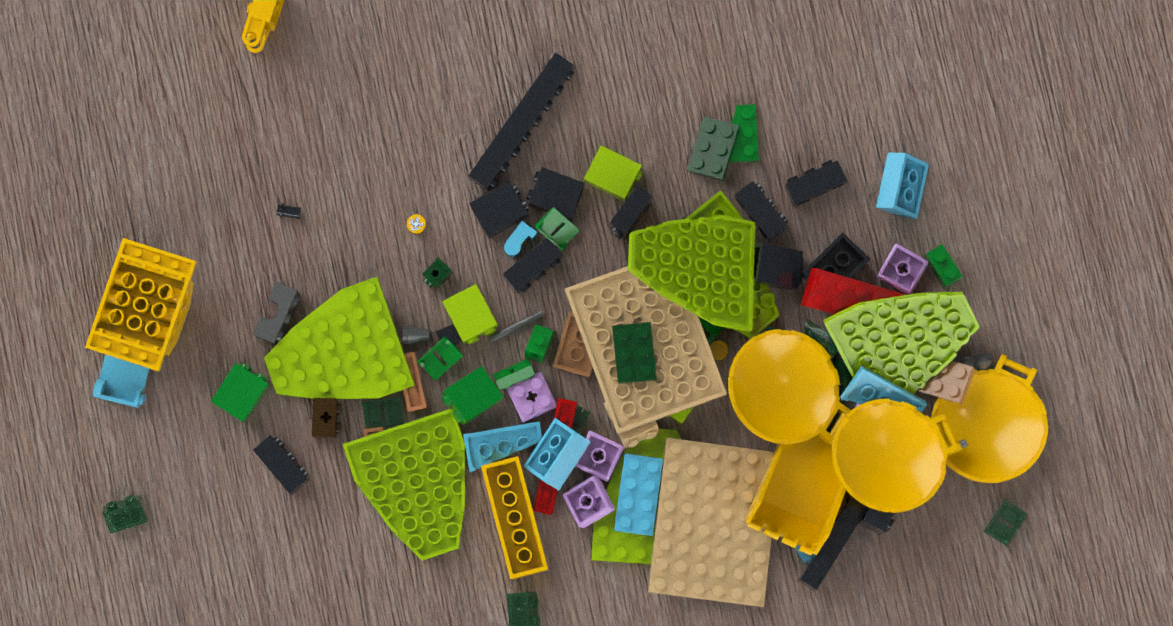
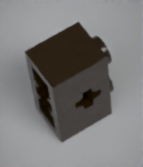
[312,398,341,439]

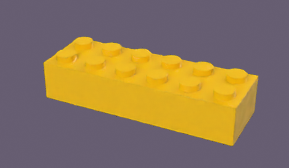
[481,456,549,580]

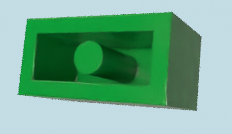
[924,244,963,289]

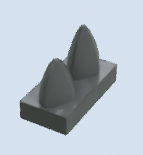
[952,353,994,371]

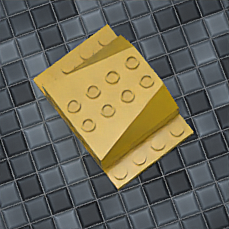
[85,238,197,372]

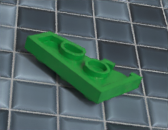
[730,104,759,163]

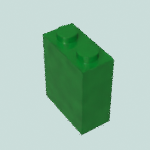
[210,363,270,423]
[441,366,503,426]

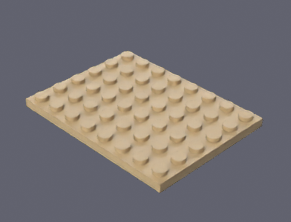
[565,266,727,434]
[648,438,774,607]

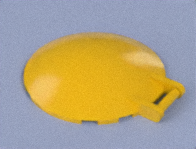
[728,329,851,445]
[931,354,1048,483]
[832,399,963,513]

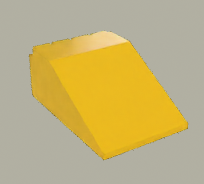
[745,436,846,556]

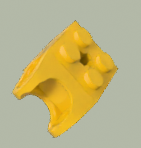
[242,0,285,53]

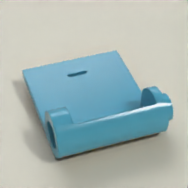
[93,355,149,408]

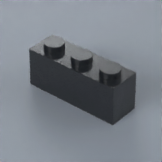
[785,160,847,207]
[734,181,788,243]
[503,238,562,294]
[253,435,309,495]
[859,507,895,535]

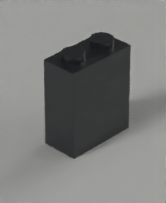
[526,167,585,221]
[469,181,529,239]
[610,186,652,240]
[754,243,804,290]

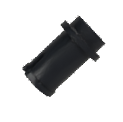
[276,203,301,220]

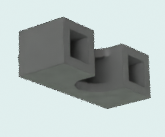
[253,282,300,345]

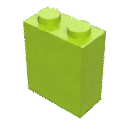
[584,145,643,202]
[442,284,498,345]

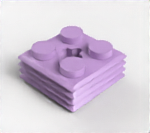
[877,244,929,295]
[507,372,557,423]
[575,431,624,482]
[563,476,615,528]

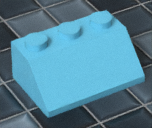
[876,153,929,219]
[523,418,591,490]

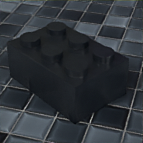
[801,232,870,281]

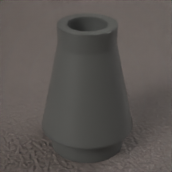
[401,326,429,345]

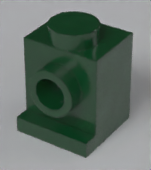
[422,258,453,289]

